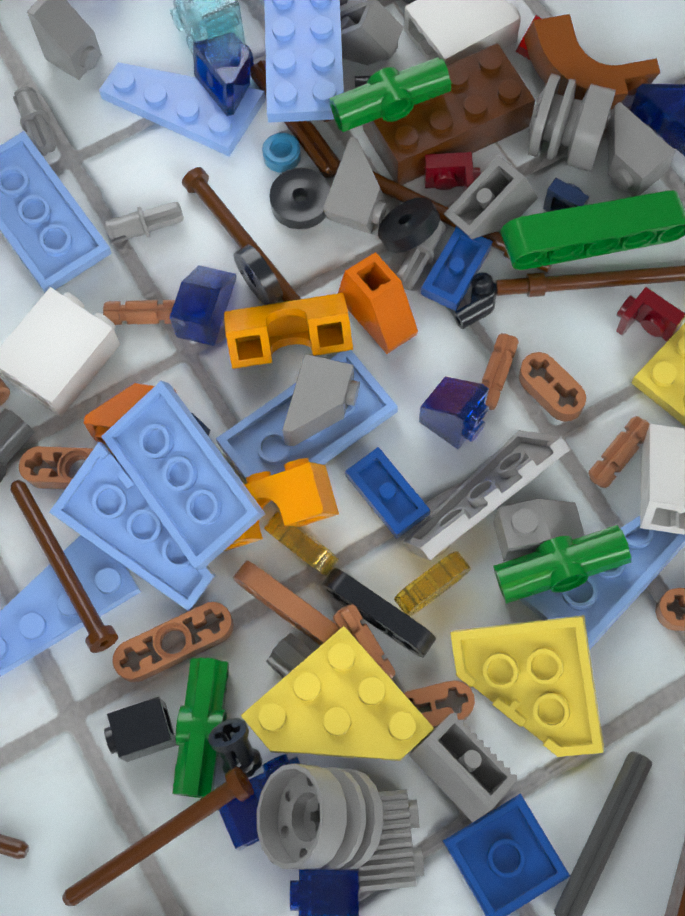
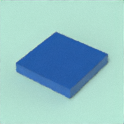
[442,793,570,916]

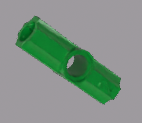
[329,57,452,132]
[493,525,632,604]
[172,657,230,798]

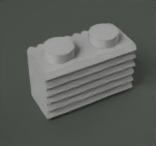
[409,713,517,822]
[358,789,424,892]

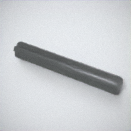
[554,751,652,916]

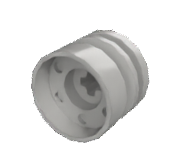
[528,73,616,172]
[257,764,383,870]

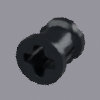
[208,718,263,778]

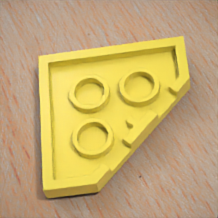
[450,615,604,757]
[240,626,435,761]

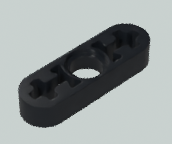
[321,568,436,658]

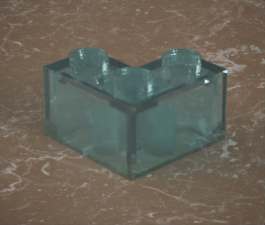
[170,0,247,69]

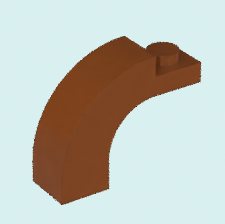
[524,14,661,109]

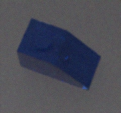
[193,32,254,116]
[170,265,237,346]

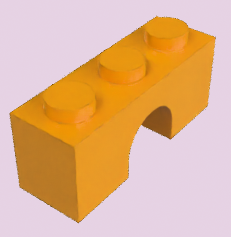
[224,293,353,369]
[224,458,339,551]

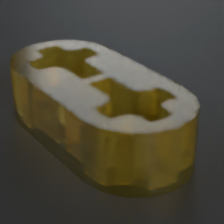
[264,511,339,576]
[394,551,471,616]

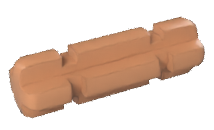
[103,300,182,325]
[475,333,519,410]
[588,416,650,488]
[333,604,395,679]

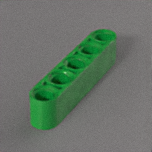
[500,190,685,270]

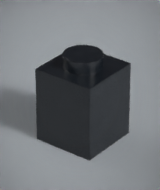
[104,697,176,762]

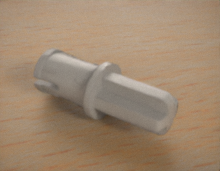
[13,86,56,156]
[104,202,184,245]
[396,220,447,290]

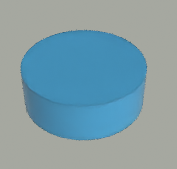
[262,133,301,173]

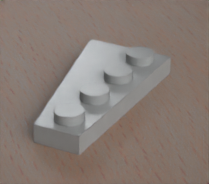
[403,430,571,560]

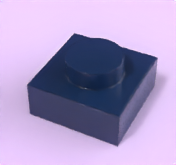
[543,178,590,212]

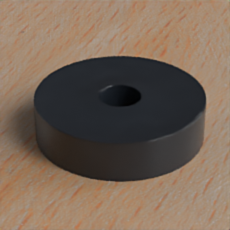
[269,168,330,229]
[378,197,440,253]
[233,244,283,305]

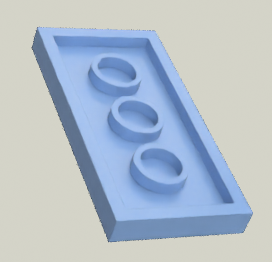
[264,0,344,123]
[0,131,112,293]
[216,350,398,506]
[101,381,265,569]

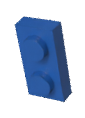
[421,226,493,311]
[345,447,430,539]

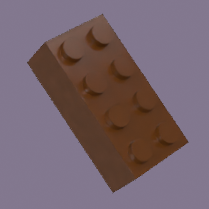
[363,43,535,185]

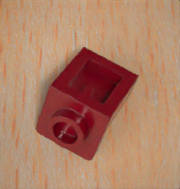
[424,152,481,193]
[616,287,685,341]

